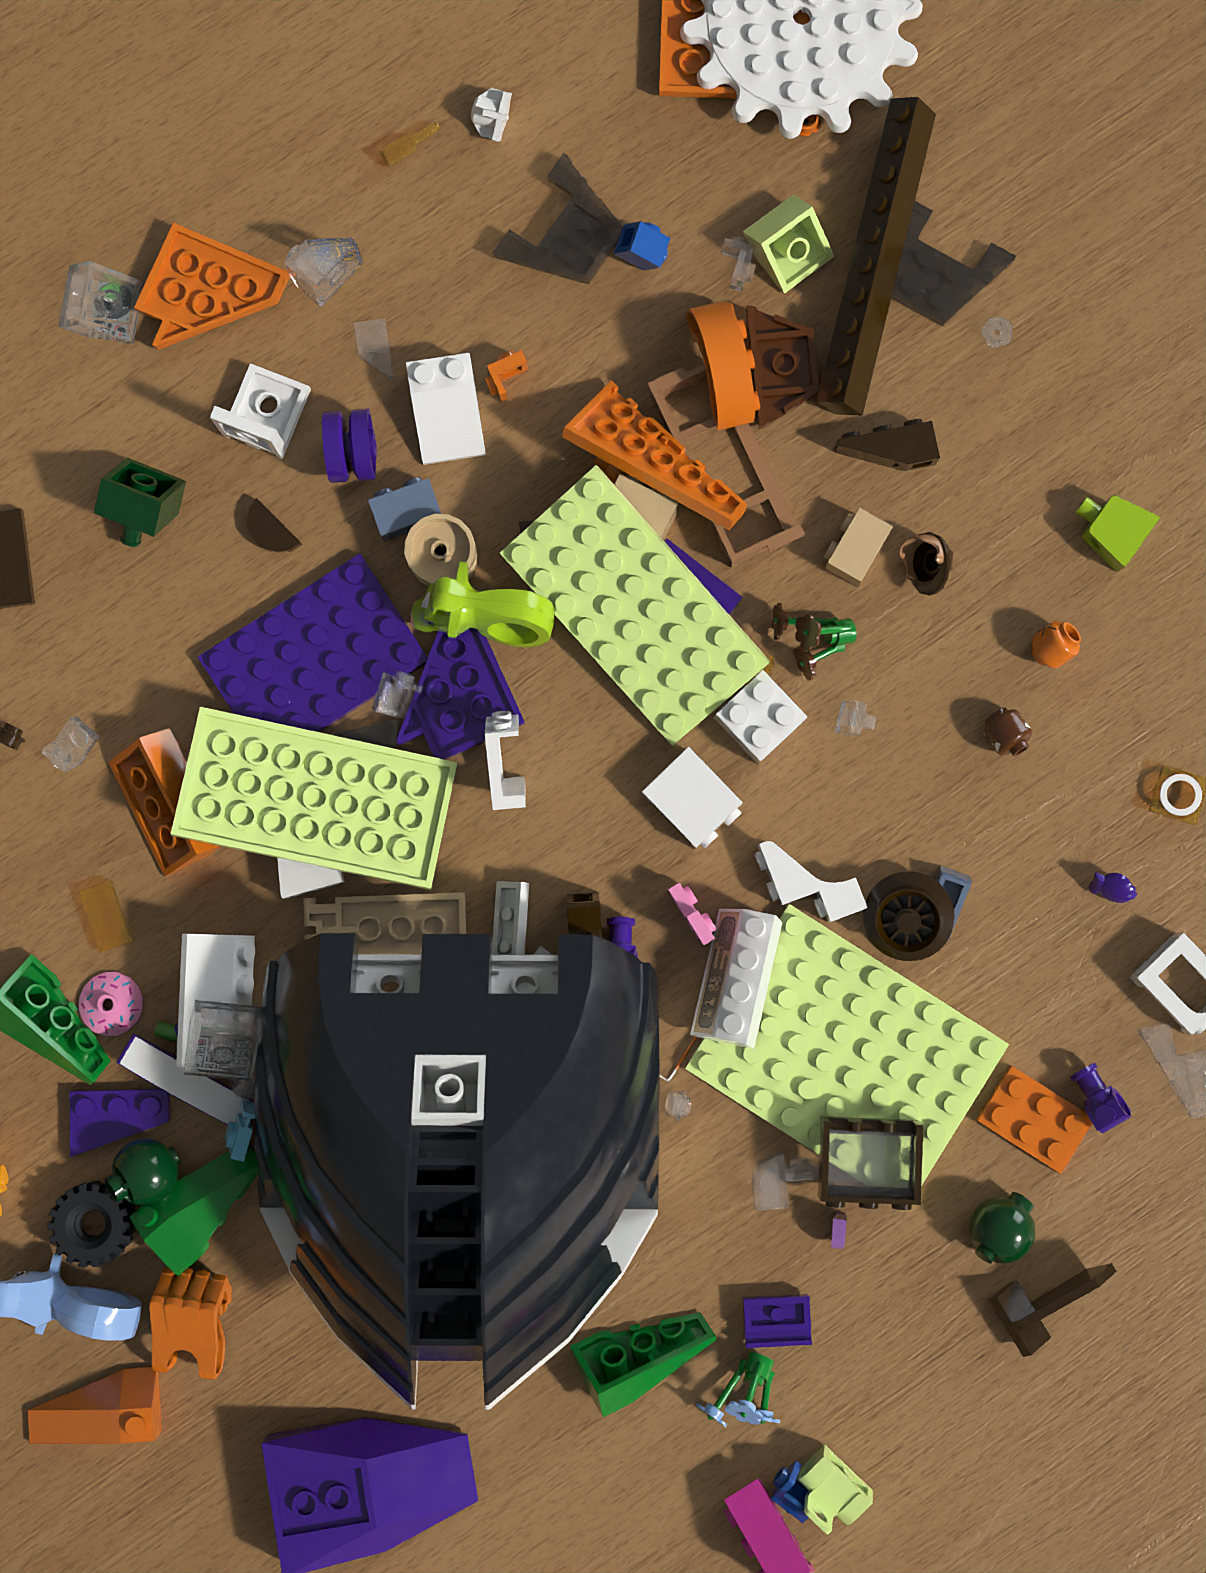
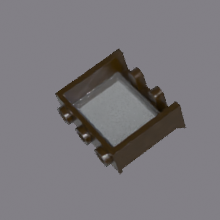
[818,1116,923,1210]

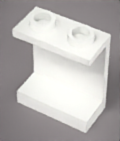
[641,747,743,849]

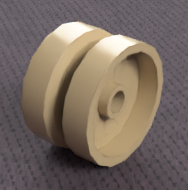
[404,514,478,587]

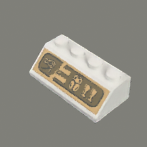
[690,909,782,1049]

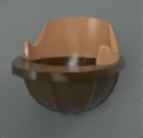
[898,532,953,596]

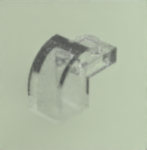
[752,1152,819,1211]

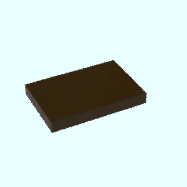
[0,508,35,609]

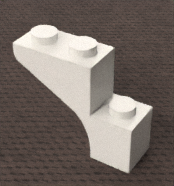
[754,841,867,922]

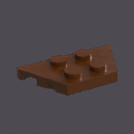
[746,305,820,429]

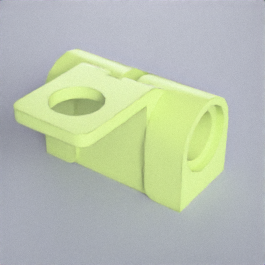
[797,1444,873,1535]

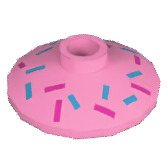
[79,972,143,1036]

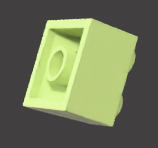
[743,195,835,294]

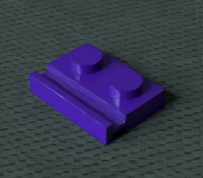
[743,1294,812,1348]

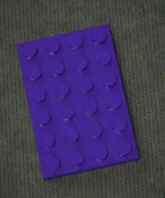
[198,553,428,732]

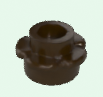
[0,723,26,750]

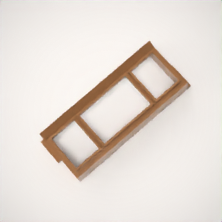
[648,364,805,567]

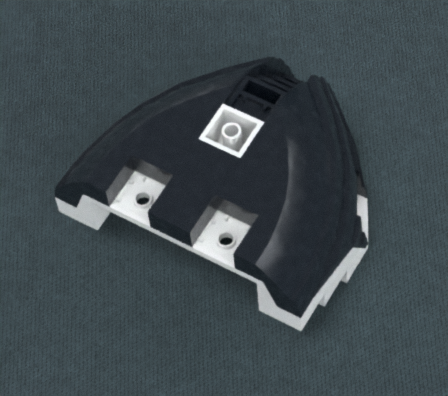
[254,933,660,1410]

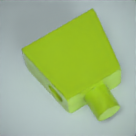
[1075,495,1160,572]

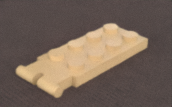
[303,892,467,955]

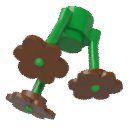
[772,603,857,681]

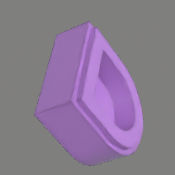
[831,1212,847,1249]

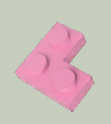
[667,883,716,945]

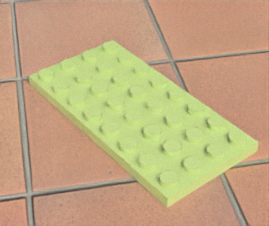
[500,465,770,746]
[171,707,457,890]

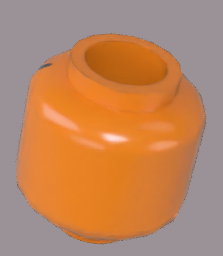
[1032,620,1081,669]

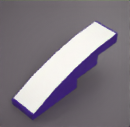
[116,1033,252,1125]

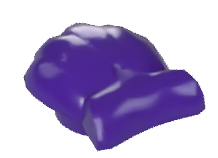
[1089,872,1137,903]

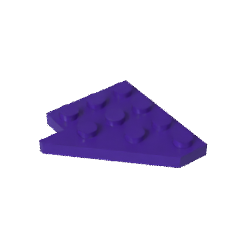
[397,628,525,760]

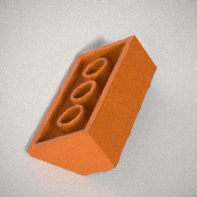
[108,728,222,877]

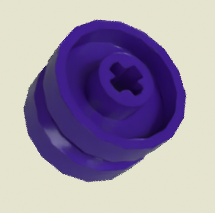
[322,408,377,483]

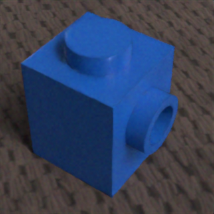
[614,221,670,271]

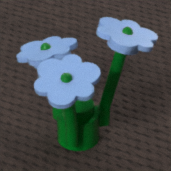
[695,1352,780,1427]

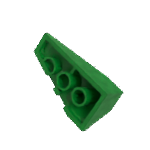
[0,954,111,1085]
[129,1142,258,1276]
[570,1312,717,1418]

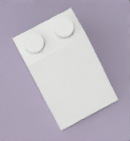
[406,353,486,465]

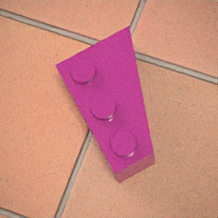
[723,1479,815,1573]

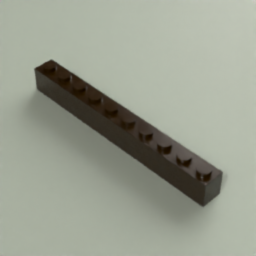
[817,97,936,416]

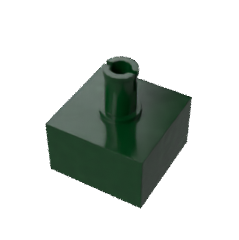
[94,458,186,547]

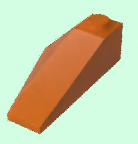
[28,1366,162,1444]

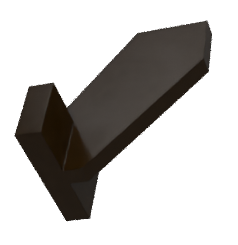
[989,1263,1117,1357]

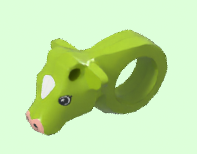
[411,561,555,647]

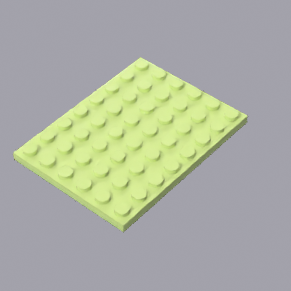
[685,904,1009,1188]

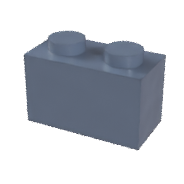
[368,477,441,542]

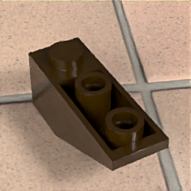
[834,419,940,471]

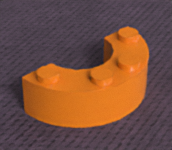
[685,300,760,431]

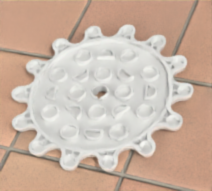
[680,0,923,139]

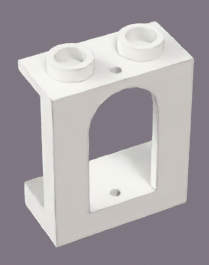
[485,711,526,810]
[1129,933,1206,1035]

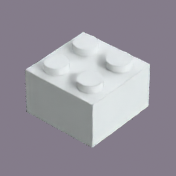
[714,670,807,765]

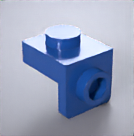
[771,1460,809,1523]

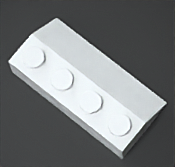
[176,934,255,1068]

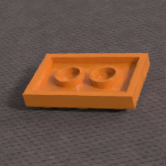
[976,1065,1092,1174]

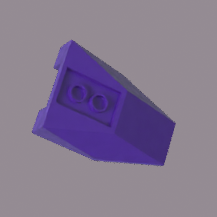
[261,1417,478,1573]

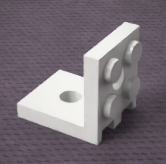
[210,363,311,459]

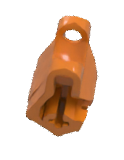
[149,1268,232,1380]

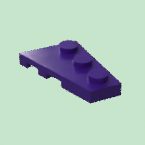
[70,1089,170,1157]

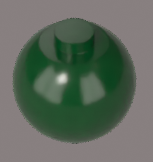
[104,1138,180,1205]
[969,1192,1036,1264]

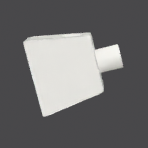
[277,858,346,899]

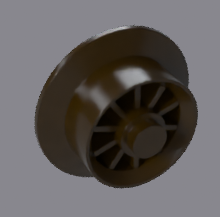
[863,871,955,961]

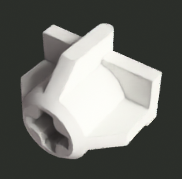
[471,88,512,141]

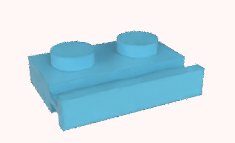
[224,1099,255,1162]

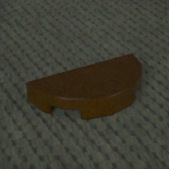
[247,498,303,553]

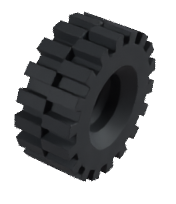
[47,1181,136,1268]

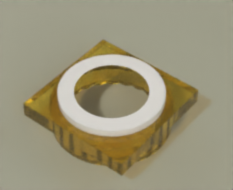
[1149,765,1206,825]

